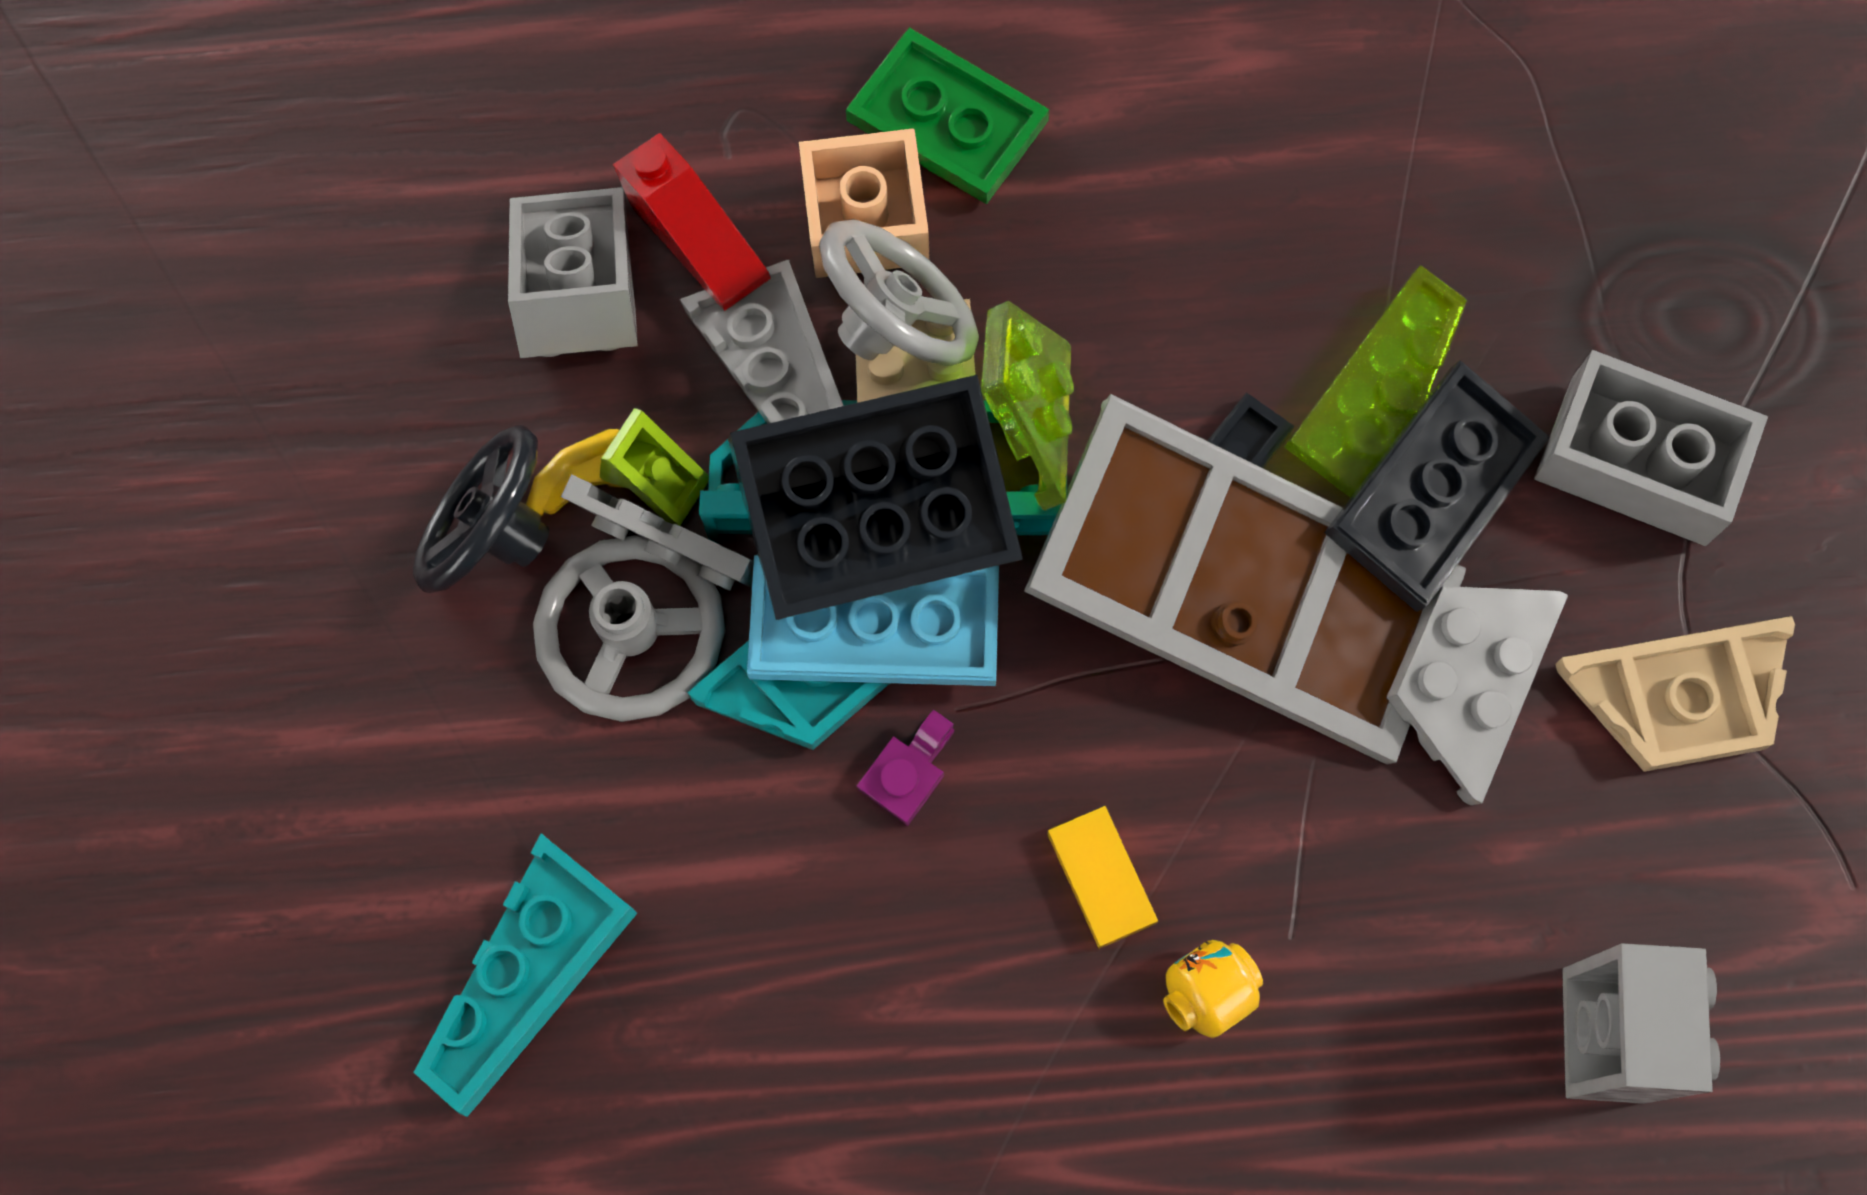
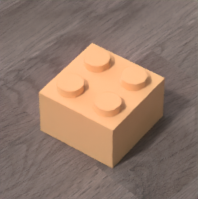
[799,129,929,278]

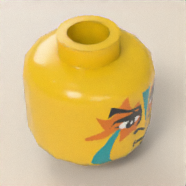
[1163,940,1263,1038]

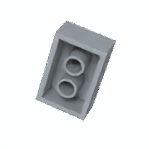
[1534,350,1768,546]
[1562,943,1720,1104]

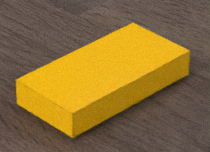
[1047,806,1158,949]

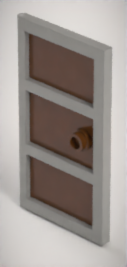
[1024,394,1466,765]

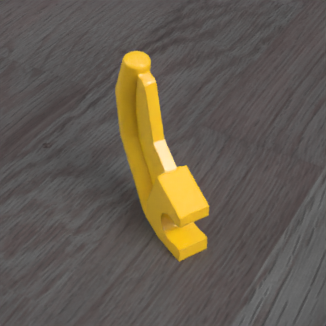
[526,429,621,517]

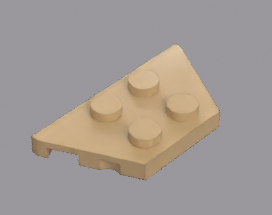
[1555,616,1795,772]

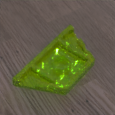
[981,301,1074,511]

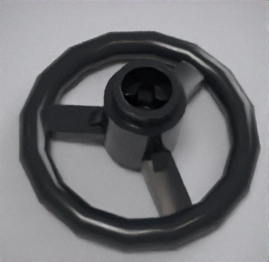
[413,425,549,593]

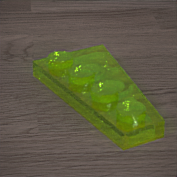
[1284,265,1467,498]

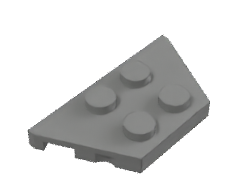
[1387,586,1568,805]

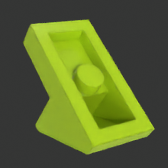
[600,408,709,526]

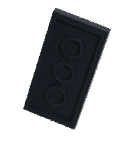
[1324,360,1550,612]

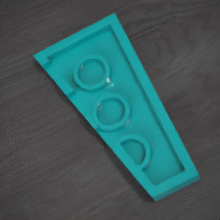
[413,833,637,1117]

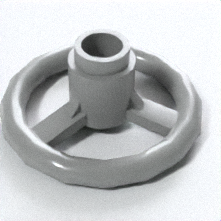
[819,219,979,366]
[533,535,726,722]

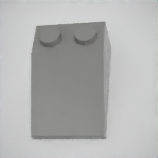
[508,187,638,358]

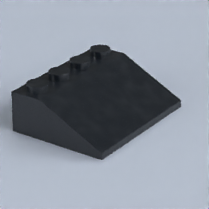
[728,375,1023,620]

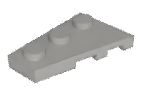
[561,474,754,591]

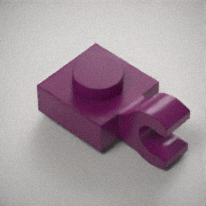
[857,709,955,826]

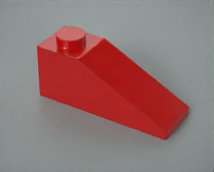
[613,133,771,311]

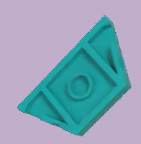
[687,641,890,750]

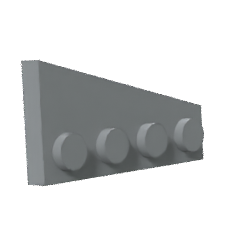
[680,260,843,424]

